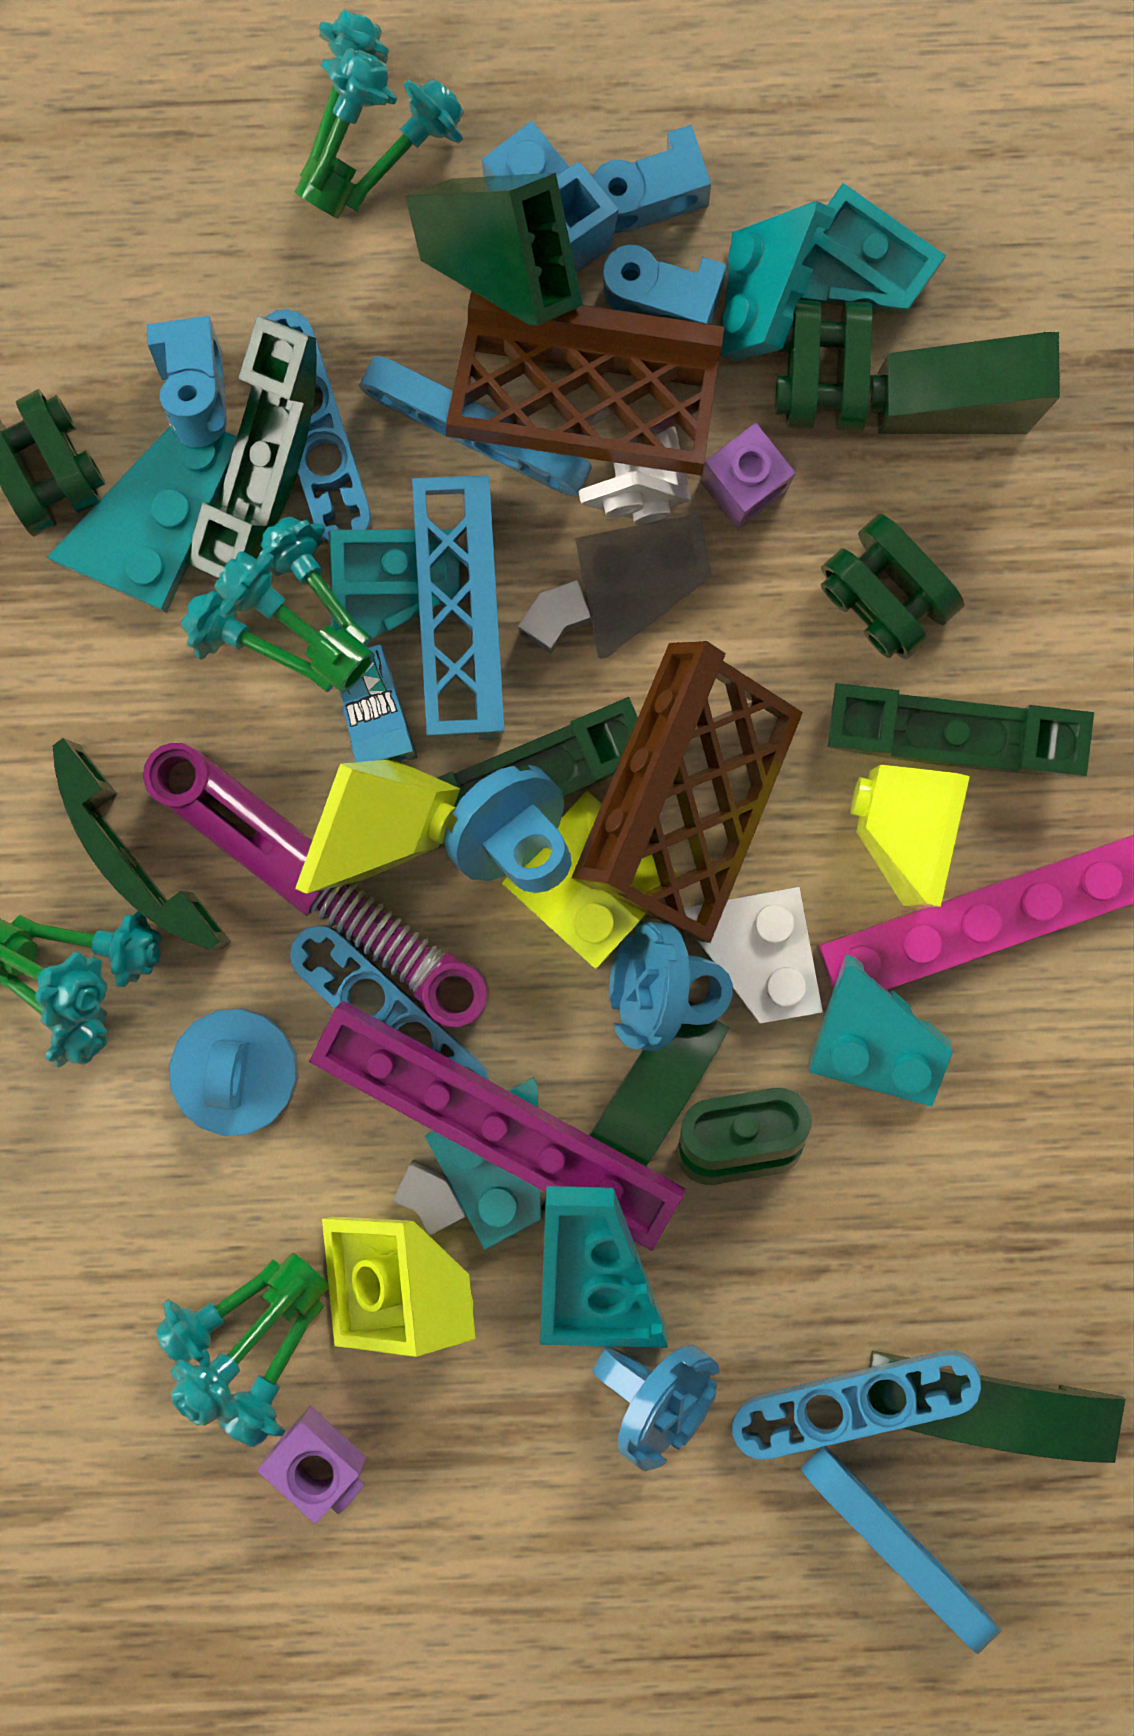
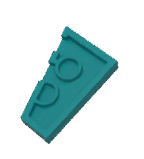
[47,426,237,613]
[540,1186,668,1348]

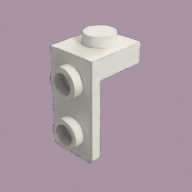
[578,426,691,525]

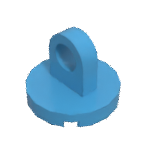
[444,765,572,893]
[608,921,733,1051]
[169,1008,299,1136]
[592,1345,719,1471]

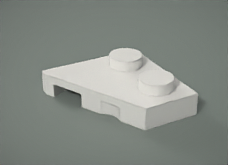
[684,887,823,1024]

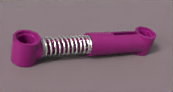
[143,743,489,1027]

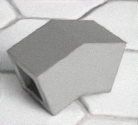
[518,580,591,654]
[393,1160,466,1236]

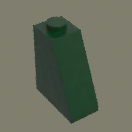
[405,173,583,325]
[868,332,1060,434]

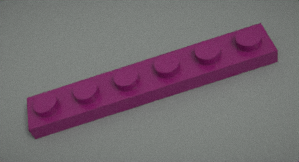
[309,1001,685,1251]

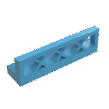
[412,475,504,740]

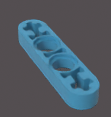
[266,309,373,544]
[359,356,592,497]
[290,926,490,1081]
[732,1350,981,1460]
[801,1446,1001,1654]

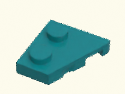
[800,183,946,314]
[721,201,835,361]
[328,529,459,639]
[809,954,953,1107]
[425,1076,541,1250]

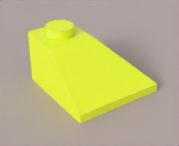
[295,759,460,894]
[850,765,970,909]
[502,791,680,969]
[322,1217,476,1357]

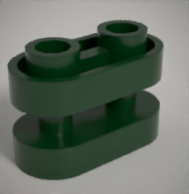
[775,300,873,431]
[0,389,106,537]
[821,514,965,659]
[677,1088,812,1185]

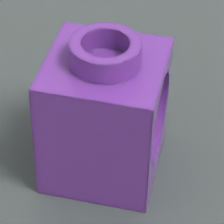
[700,423,796,529]
[257,1405,366,1524]

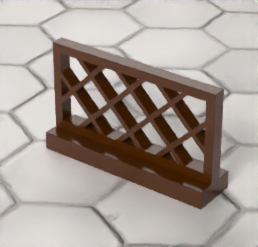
[446,291,724,476]
[571,641,803,943]

